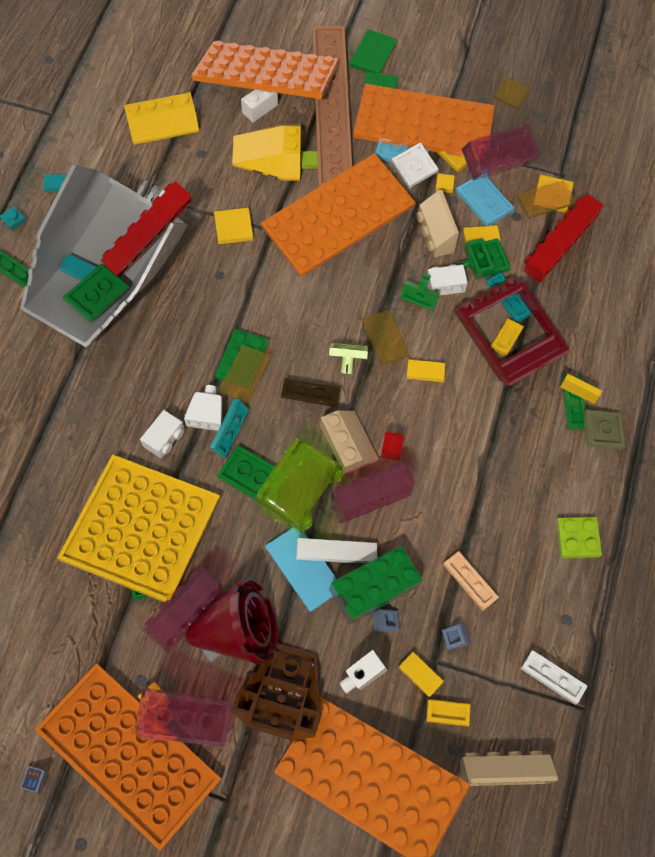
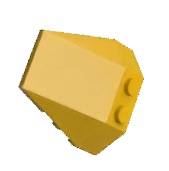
[232,123,301,181]

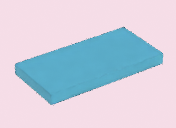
[265,525,337,613]

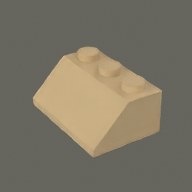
[417,190,459,258]
[320,410,379,475]

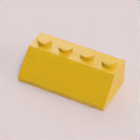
[124,92,199,145]

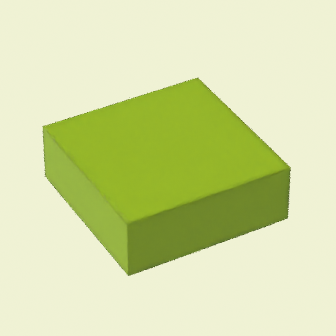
[301,151,318,169]

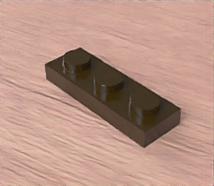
[281,378,340,408]

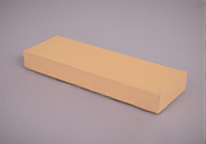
[443,551,499,611]

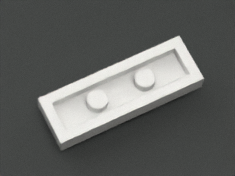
[521,650,587,705]

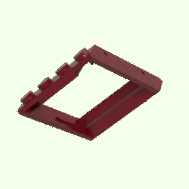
[454,278,570,386]

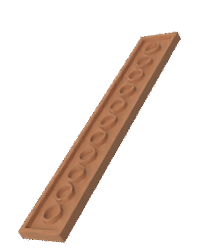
[313,26,352,187]

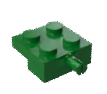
[457,238,510,280]

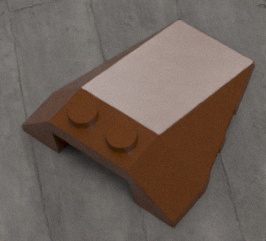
[231,644,321,741]

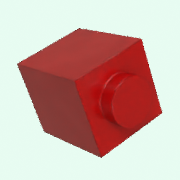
[381,431,404,461]

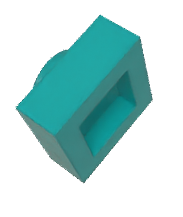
[0,207,26,231]

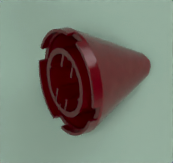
[185,578,278,664]

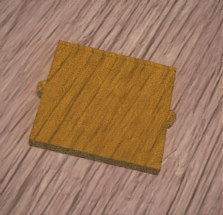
[493,77,531,109]

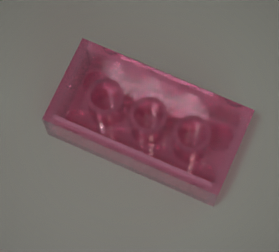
[462,124,540,181]
[331,462,416,524]
[144,567,224,654]
[135,688,232,747]

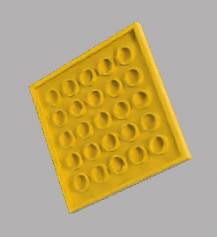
[57,454,220,604]

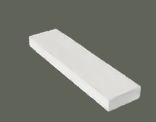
[296,538,377,564]

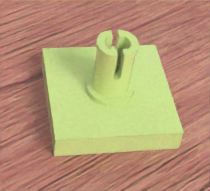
[329,343,368,374]

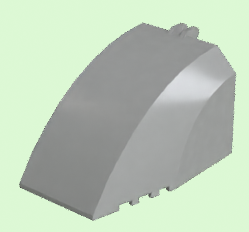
[20,164,188,347]

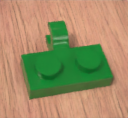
[400,273,440,311]

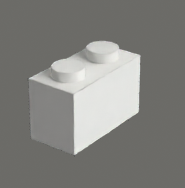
[241,90,278,122]
[427,265,468,296]
[140,410,184,458]

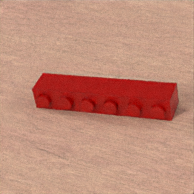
[100,181,193,278]
[524,194,604,283]

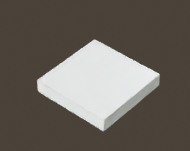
[391,142,439,188]

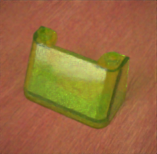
[256,437,344,534]

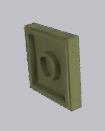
[583,409,625,450]

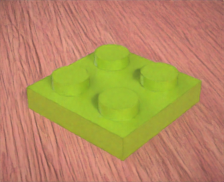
[556,517,602,558]

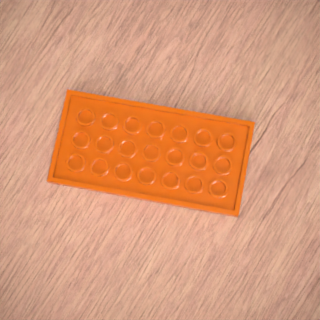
[192,41,338,99]
[353,84,495,161]
[261,153,416,278]
[34,663,222,851]
[274,697,471,857]

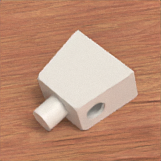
[184,385,223,431]
[339,650,388,694]

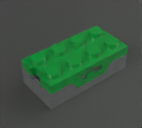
[329,546,423,625]

